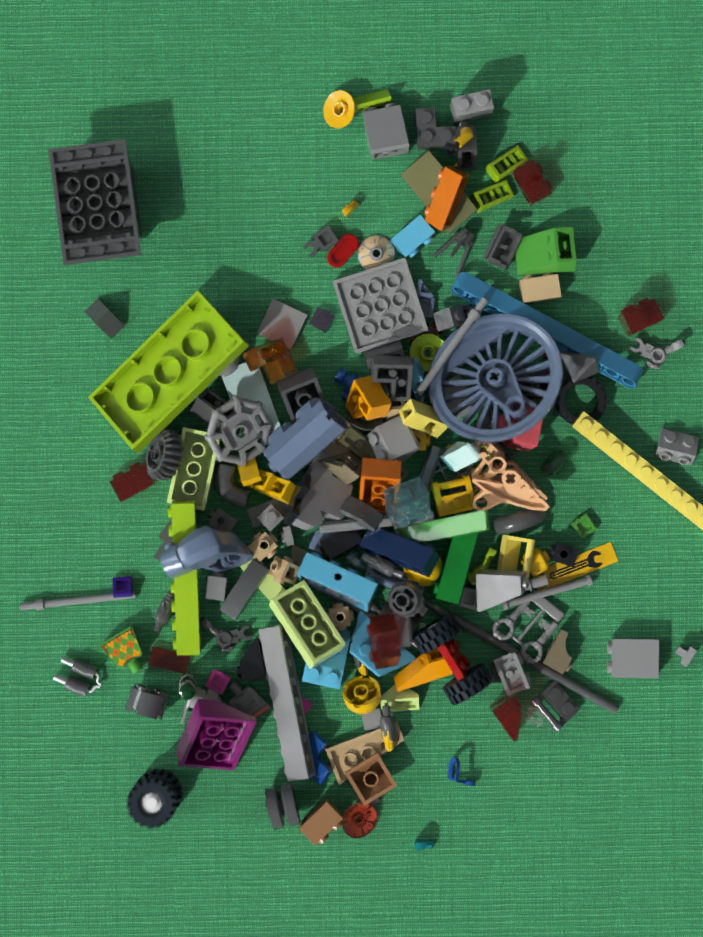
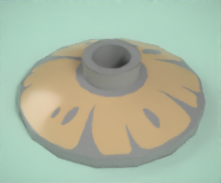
[358,235,395,270]

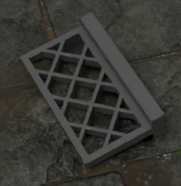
[405,445,473,520]

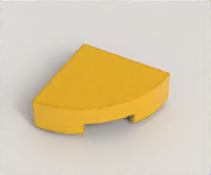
[342,200,360,218]

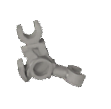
[630,338,685,369]

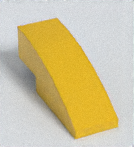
[239,469,296,504]

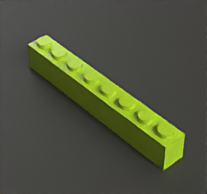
[168,500,201,656]

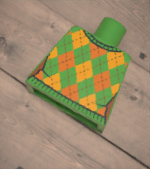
[100,625,144,674]

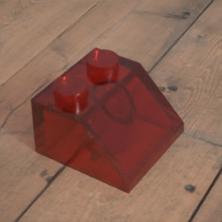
[490,695,522,742]

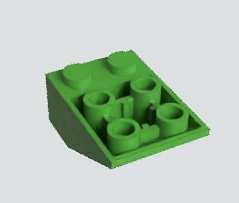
[515,227,577,275]

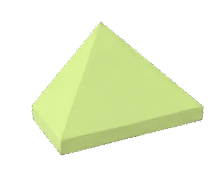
[380,684,419,713]

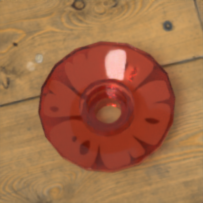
[342,802,377,838]

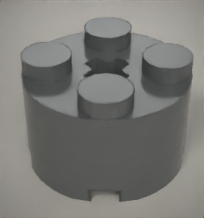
[125,683,168,720]

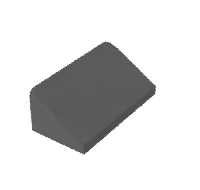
[393,613,413,648]

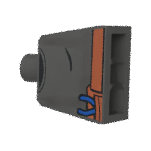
[228,680,272,719]

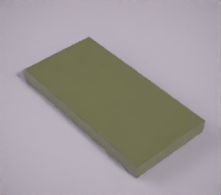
[400,150,478,234]

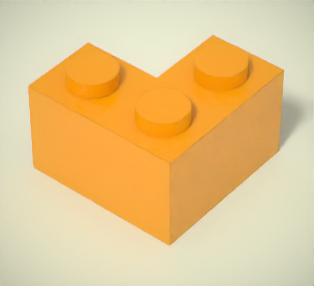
[345,376,392,421]

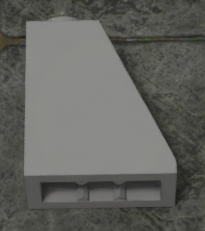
[476,569,529,612]

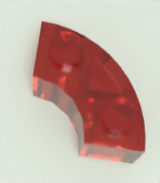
[367,613,401,669]

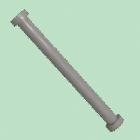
[502,575,593,611]

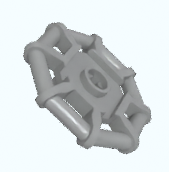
[205,396,273,467]

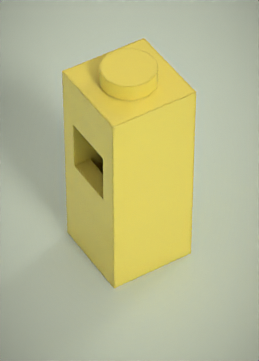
[399,399,448,438]

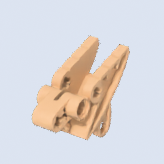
[471,441,550,511]

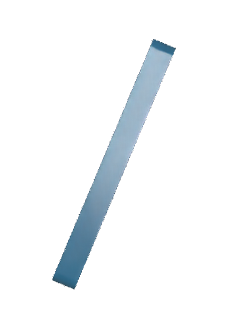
[451,272,643,388]

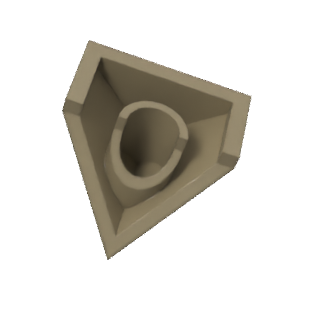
[318,450,362,484]

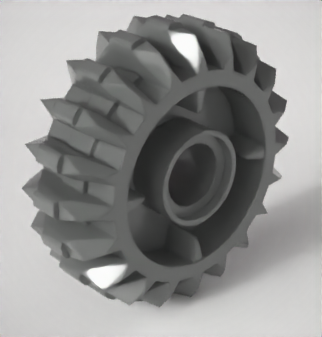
[145,429,184,481]

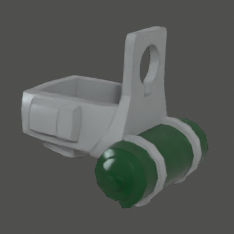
[179,673,221,724]

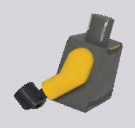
[445,121,477,171]

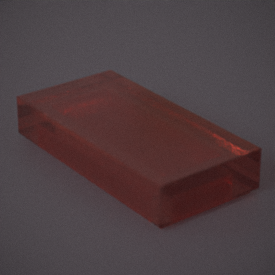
[148,646,190,674]

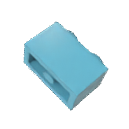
[391,215,435,258]

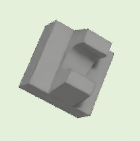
[675,647,697,667]

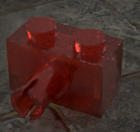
[512,160,553,207]

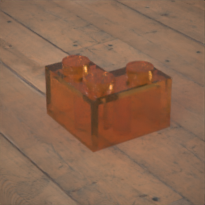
[243,338,298,385]

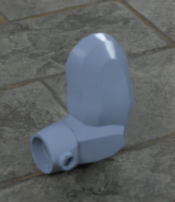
[160,526,253,579]

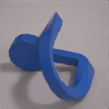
[448,757,476,786]

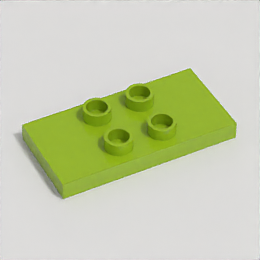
[88,290,249,453]

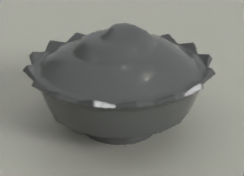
[388,580,424,618]

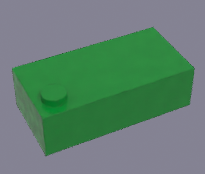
[433,532,478,604]

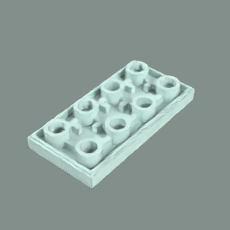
[222,359,281,440]

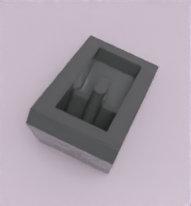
[84,299,125,339]

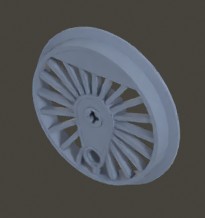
[429,314,563,442]

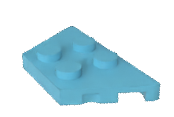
[349,611,416,677]

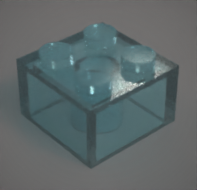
[384,477,431,530]

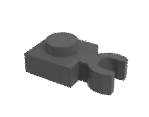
[303,225,339,257]

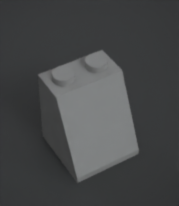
[362,103,409,160]

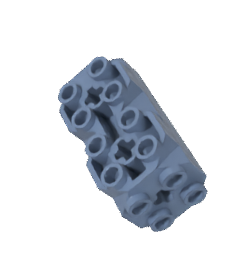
[263,398,349,481]

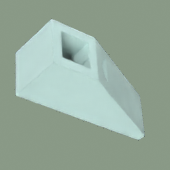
[439,441,481,472]

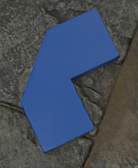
[309,730,332,785]

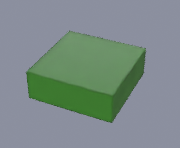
[570,513,597,540]

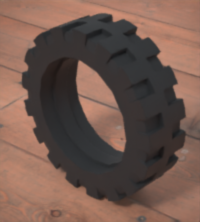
[556,376,607,424]

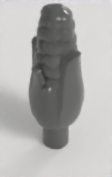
[361,553,405,579]
[153,589,175,633]

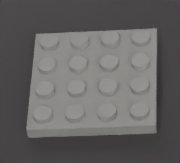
[332,258,429,354]

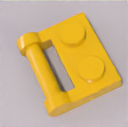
[431,475,475,517]

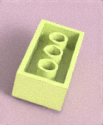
[167,427,221,511]
[269,580,346,669]

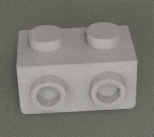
[655,428,699,466]
[493,651,531,696]

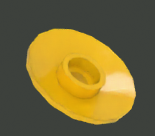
[323,90,356,129]

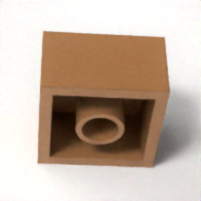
[299,797,343,846]

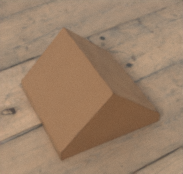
[344,752,397,806]

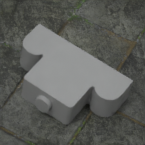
[292,452,353,530]

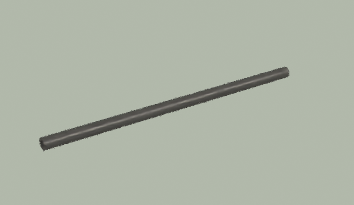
[422,595,619,714]

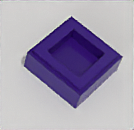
[113,576,133,598]

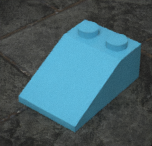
[302,630,352,689]

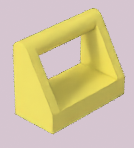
[497,535,535,578]

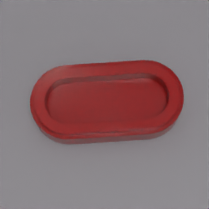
[327,234,359,268]

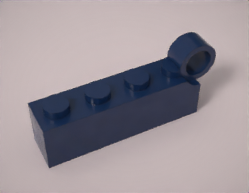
[359,527,440,577]

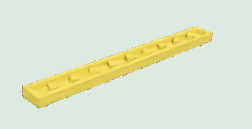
[571,411,703,530]

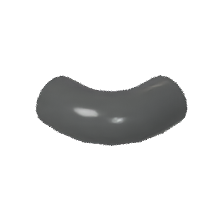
[214,462,250,509]
[494,508,546,535]

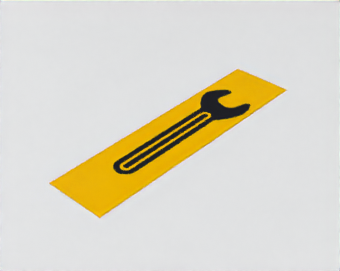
[532,542,618,591]

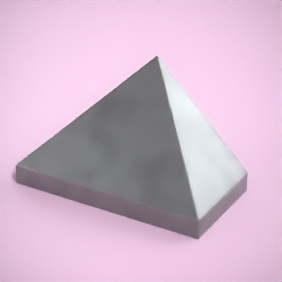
[560,351,600,383]

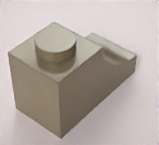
[541,629,573,674]

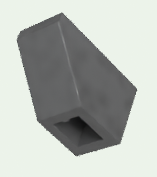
[433,303,475,332]

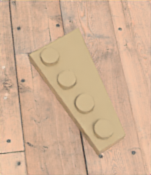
[325,722,404,785]

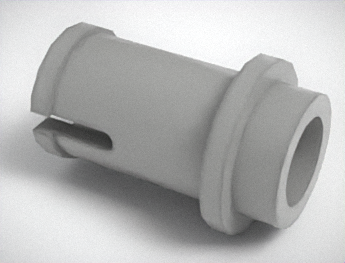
[526,573,548,592]

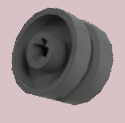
[265,783,300,830]

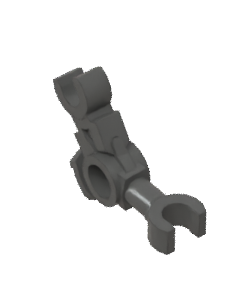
[200,618,253,652]

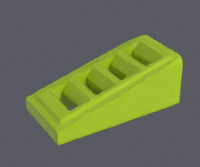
[485,145,529,184]
[470,179,515,213]

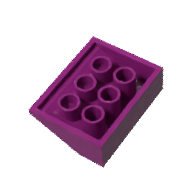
[177,699,257,770]

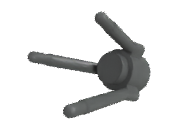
[433,228,475,278]

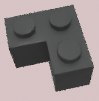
[415,108,456,151]
[371,355,413,401]

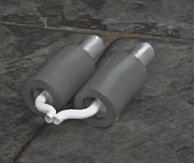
[53,656,101,697]

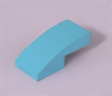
[411,357,426,401]

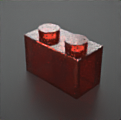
[110,462,156,502]

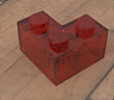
[618,298,664,337]

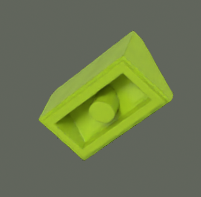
[353,89,392,112]

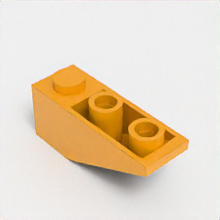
[393,648,453,692]

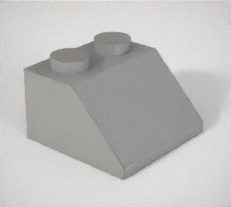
[367,416,420,464]

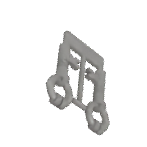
[493,590,565,664]

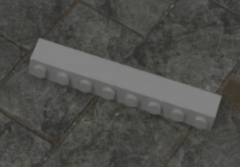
[258,625,316,781]

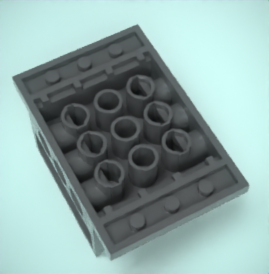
[48,139,143,266]

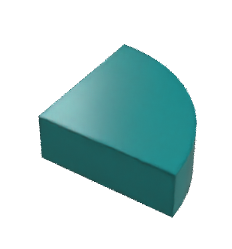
[415,839,434,850]

